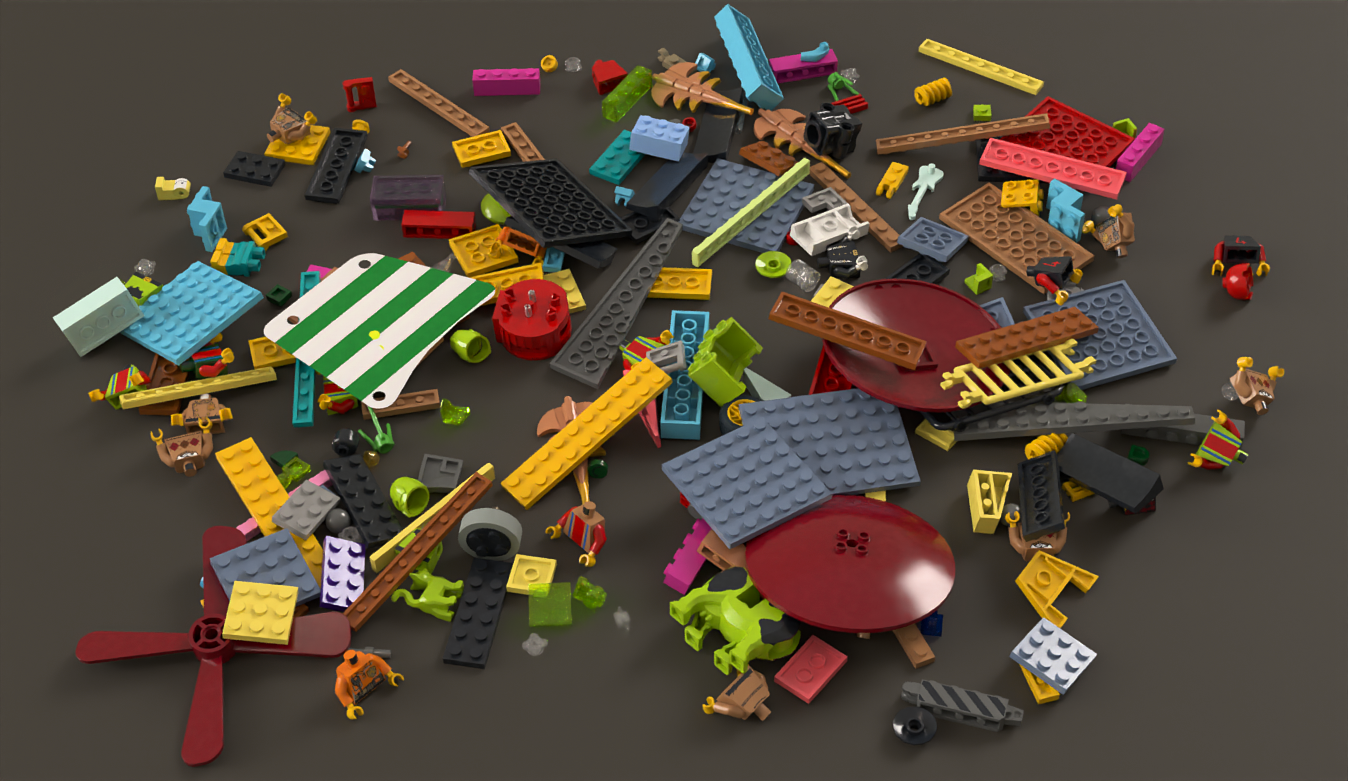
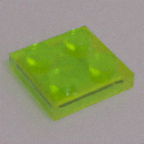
[528,582,572,627]

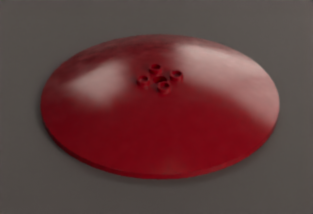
[822,279,1010,412]
[745,495,955,633]

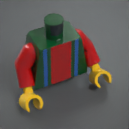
[180,333,234,379]

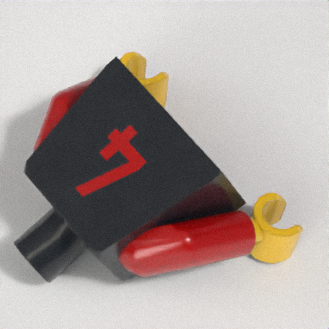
[1212,235,1270,276]
[1026,256,1083,305]

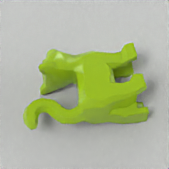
[391,569,464,622]

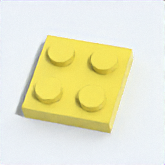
[506,554,557,598]

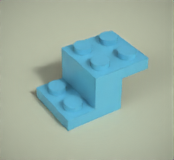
[1046,178,1085,243]
[187,186,227,252]

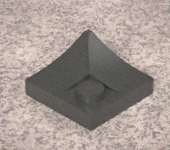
[418,454,463,493]

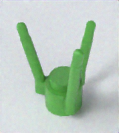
[827,72,859,101]
[358,406,395,454]

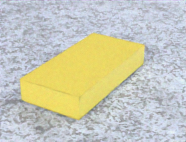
[915,419,957,451]

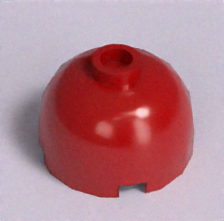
[1222,263,1253,300]

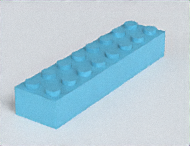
[714,4,784,111]
[660,310,709,440]

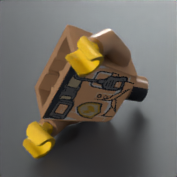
[267,93,317,144]
[1082,204,1135,258]

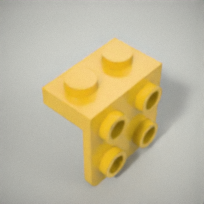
[1001,179,1044,217]

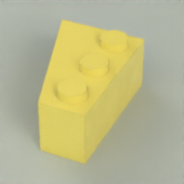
[967,470,1012,534]

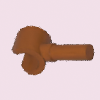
[397,141,411,159]

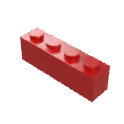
[401,210,476,239]

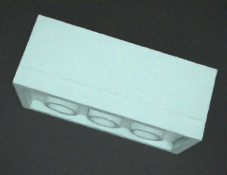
[53,277,144,357]

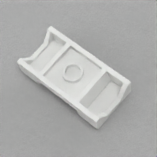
[790,203,870,256]

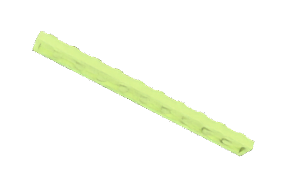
[692,158,810,267]

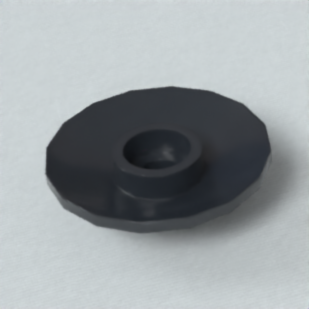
[893,706,937,745]

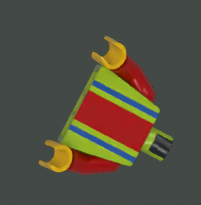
[619,330,674,370]
[88,364,151,410]
[315,370,358,415]
[1188,410,1248,470]

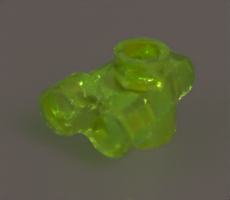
[572,576,608,609]

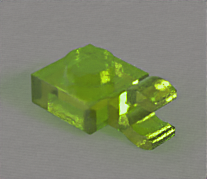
[277,456,311,489]

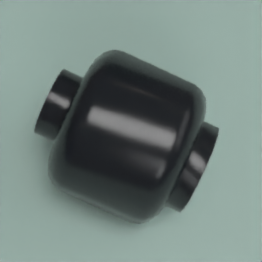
[332,428,360,457]

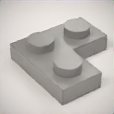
[802,187,851,213]

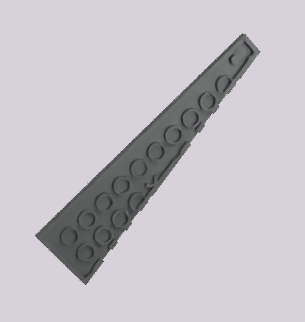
[550,218,683,389]
[951,401,1195,441]

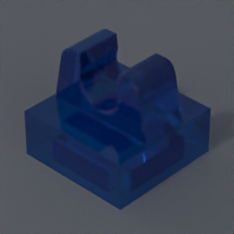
[920,610,943,637]

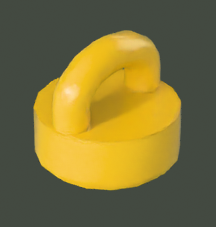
[352,120,370,134]

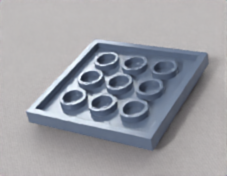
[210,528,321,607]

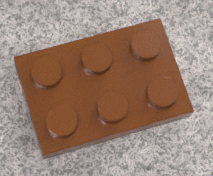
[739,141,799,176]

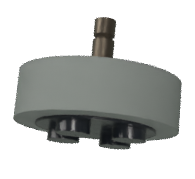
[458,507,522,561]

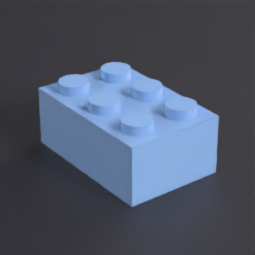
[629,115,690,162]

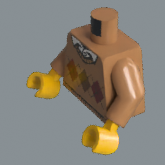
[1230,357,1284,415]
[151,418,213,477]
[1005,511,1070,561]

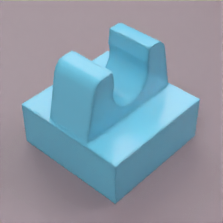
[695,53,716,72]
[354,149,376,173]
[614,186,635,207]

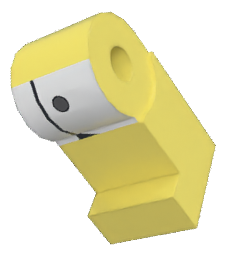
[155,177,191,200]

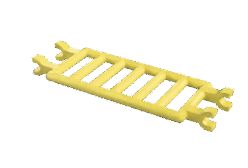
[940,338,1096,409]

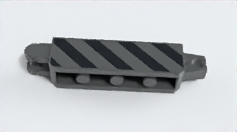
[901,679,1024,732]

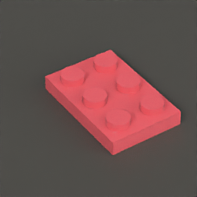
[774,635,848,704]

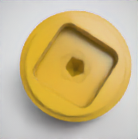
[541,55,558,72]

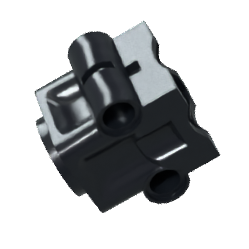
[803,103,863,159]

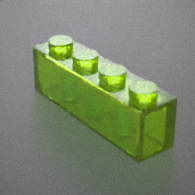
[602,65,652,123]

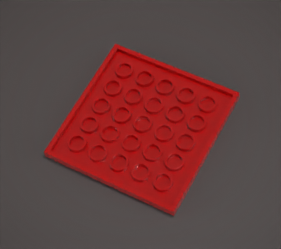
[999,96,1135,193]

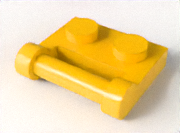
[242,213,288,251]

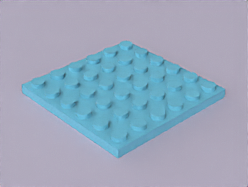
[119,261,264,366]

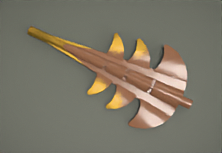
[651,62,754,115]
[753,108,851,179]
[537,396,606,505]

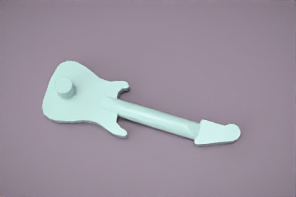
[908,164,944,220]

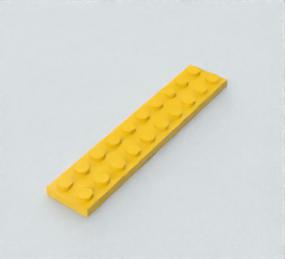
[500,357,673,510]
[215,437,323,589]

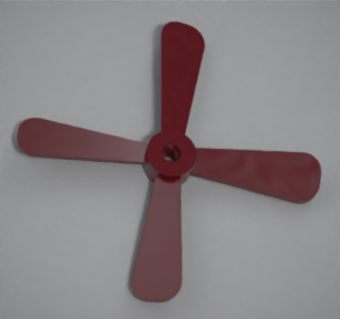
[75,526,351,767]

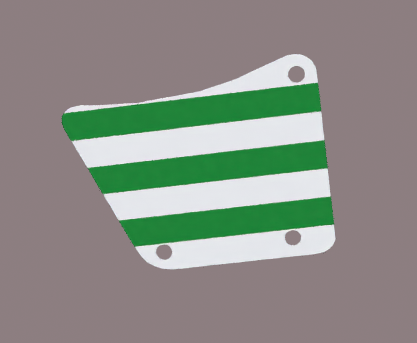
[264,253,495,409]

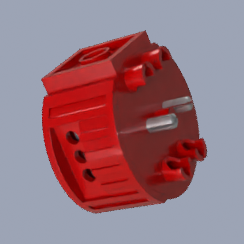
[492,279,572,360]

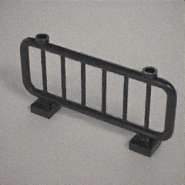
[919,358,1063,432]

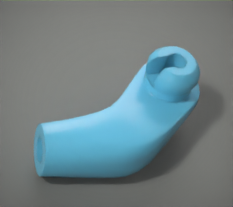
[801,42,829,62]

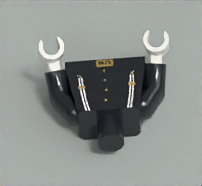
[817,225,868,279]

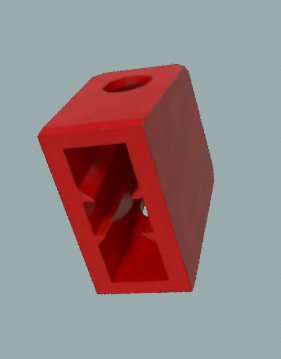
[592,60,628,95]

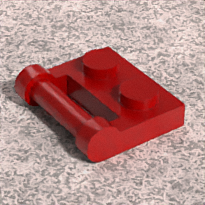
[342,77,377,112]

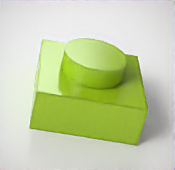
[973,104,991,121]

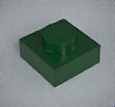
[266,284,292,307]

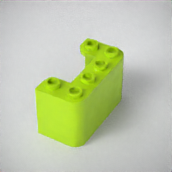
[688,317,763,407]

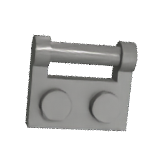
[646,340,687,374]

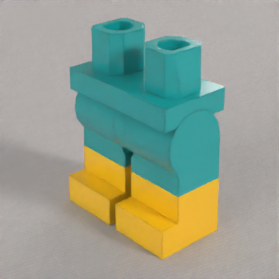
[210,238,266,277]

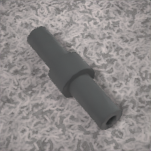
[348,647,392,658]

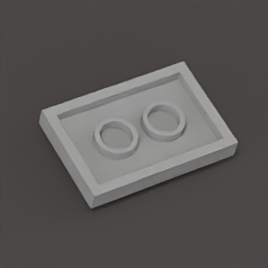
[272,480,340,540]

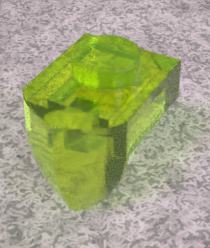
[1055,383,1088,403]
[440,398,471,425]

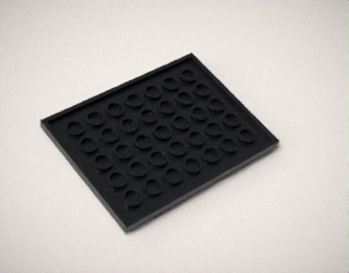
[469,158,633,248]

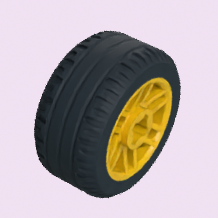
[719,395,762,435]

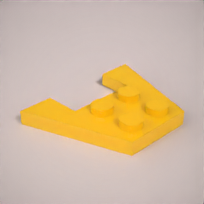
[1015,550,1099,628]

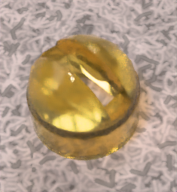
[363,451,380,467]

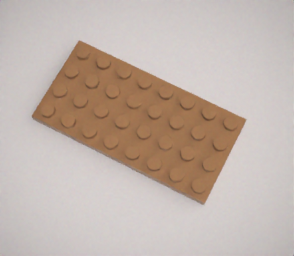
[939,183,1095,294]

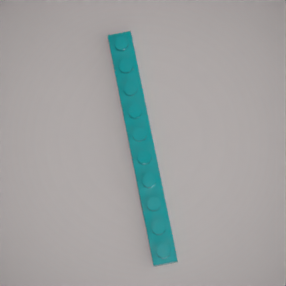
[292,271,321,428]

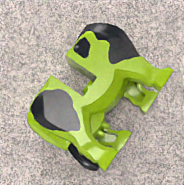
[670,566,801,675]

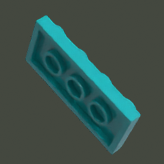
[589,130,646,185]

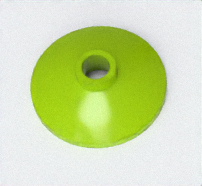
[755,251,792,278]

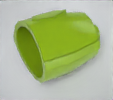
[450,329,491,363]
[390,477,429,518]

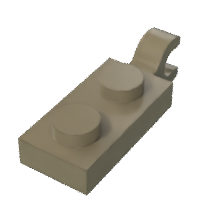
[658,48,697,78]

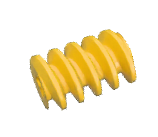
[914,78,952,106]
[1025,433,1068,460]

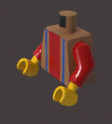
[545,501,607,567]

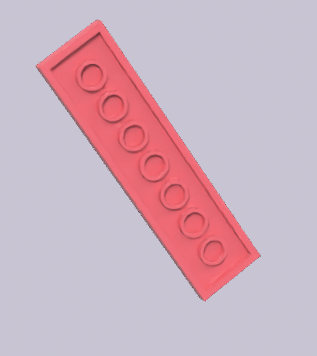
[979,138,1127,200]

